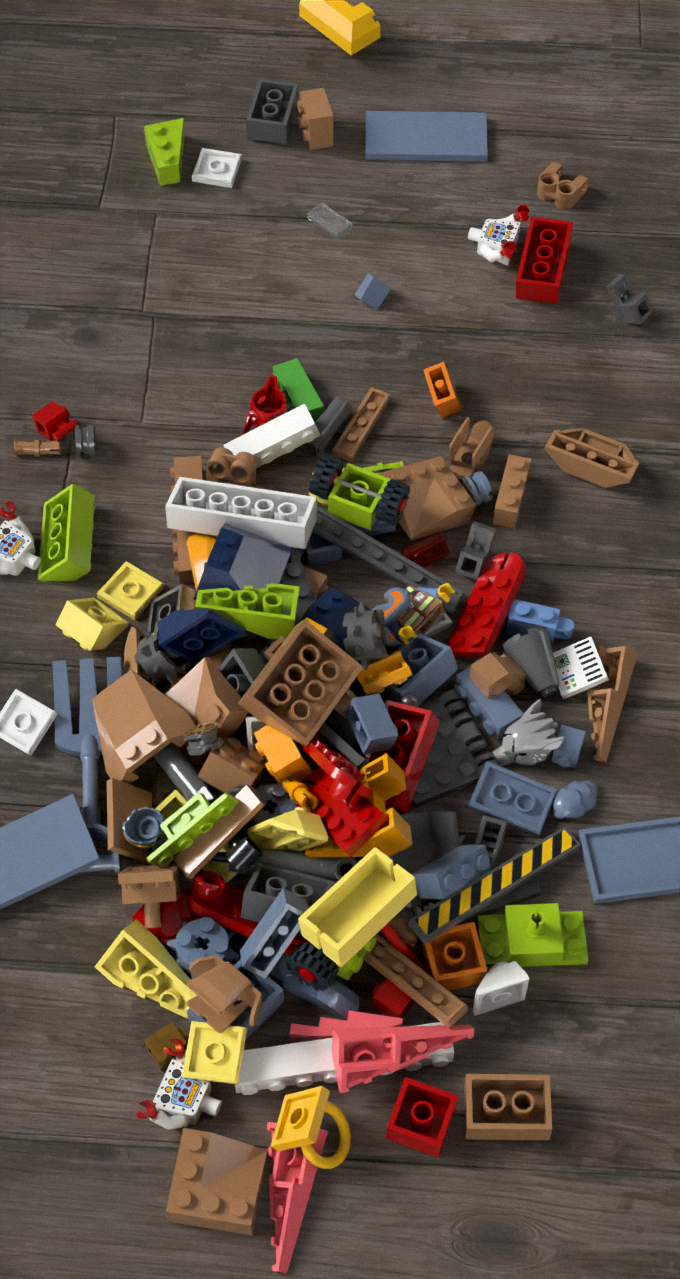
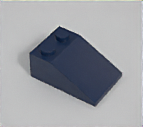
[158,609,246,665]

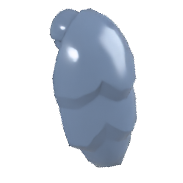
[553,780,599,819]

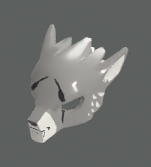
[493,699,565,766]

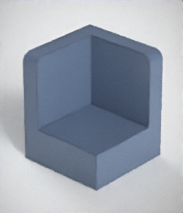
[355,273,391,309]

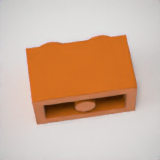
[423,362,463,418]

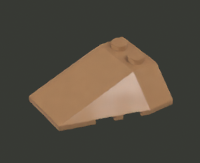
[92,669,196,784]

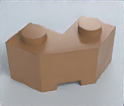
[469,653,526,698]

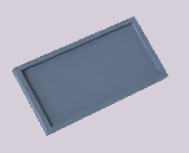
[365,111,488,162]
[0,794,102,910]
[578,817,680,904]

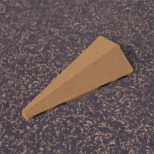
[587,645,638,762]

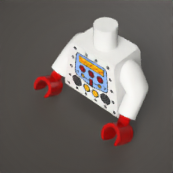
[468,204,530,265]
[0,501,41,576]
[136,1039,222,1130]

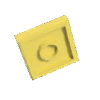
[97,561,164,620]
[182,1021,247,1085]

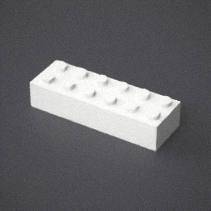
[165,477,317,549]

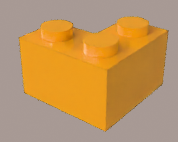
[254,725,313,784]

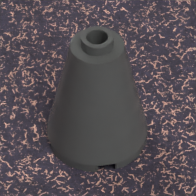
[503,626,559,697]

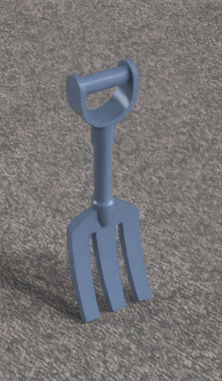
[52,657,122,874]

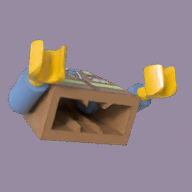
[384,583,455,645]

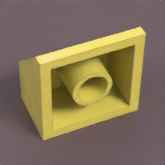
[56,597,129,652]

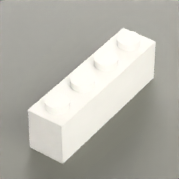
[223,404,321,468]

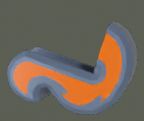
[372,587,411,649]

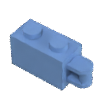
[506,599,574,645]

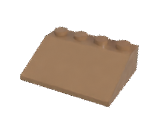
[238,619,363,746]

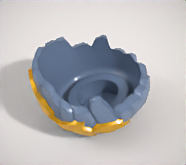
[123,807,165,848]

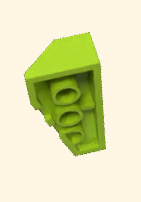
[195,583,300,639]

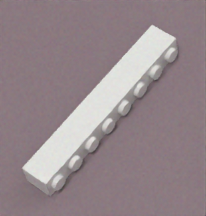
[235,1022,454,1095]

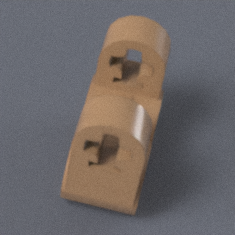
[537,161,590,210]
[206,447,257,488]

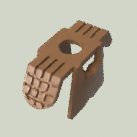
[449,417,494,481]
[187,955,262,1033]

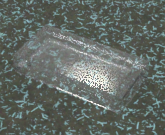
[307,202,352,239]

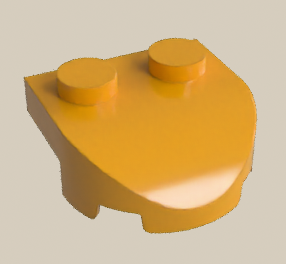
[357,650,412,695]

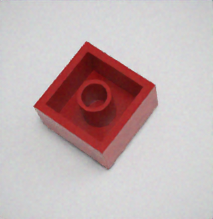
[386,1077,458,1158]

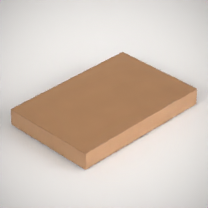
[107,778,153,864]

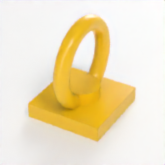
[271,1086,351,1169]

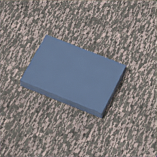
[467,761,557,837]

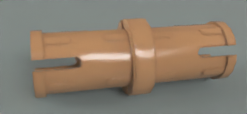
[14,439,61,457]

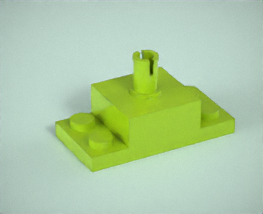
[477,903,588,968]

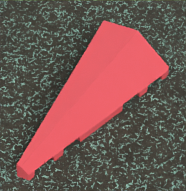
[332,1024,474,1093]
[267,1122,328,1273]

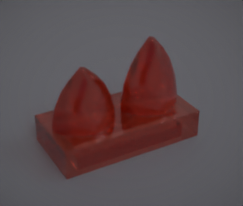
[401,531,449,568]

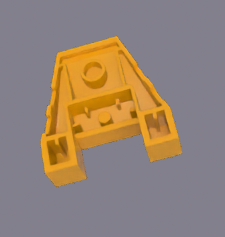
[305,753,412,858]

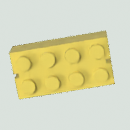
[298,847,417,967]

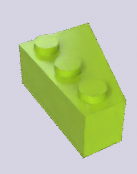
[144,118,185,186]

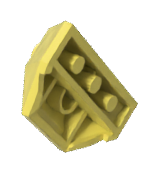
[247,807,328,852]

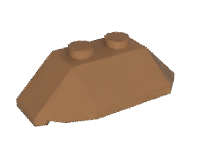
[545,428,639,488]

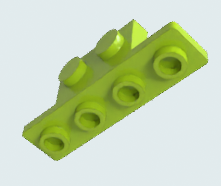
[146,792,239,867]

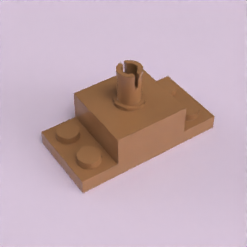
[118,863,181,928]

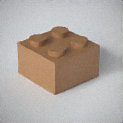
[297,88,333,150]
[198,736,269,793]

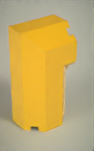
[299,0,381,55]

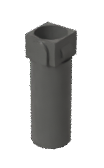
[301,396,353,458]

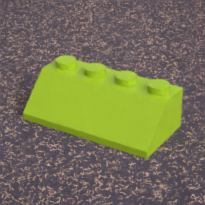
[38,484,95,581]

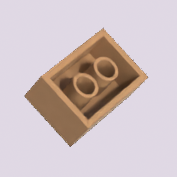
[464,1074,552,1140]

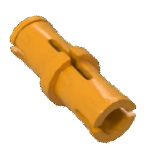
[282,776,318,811]

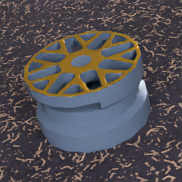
[461,471,493,507]

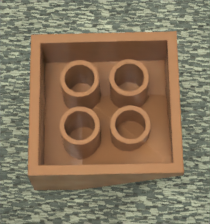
[382,456,476,541]
[165,657,249,766]
[166,1128,268,1236]

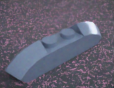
[240,945,359,1019]

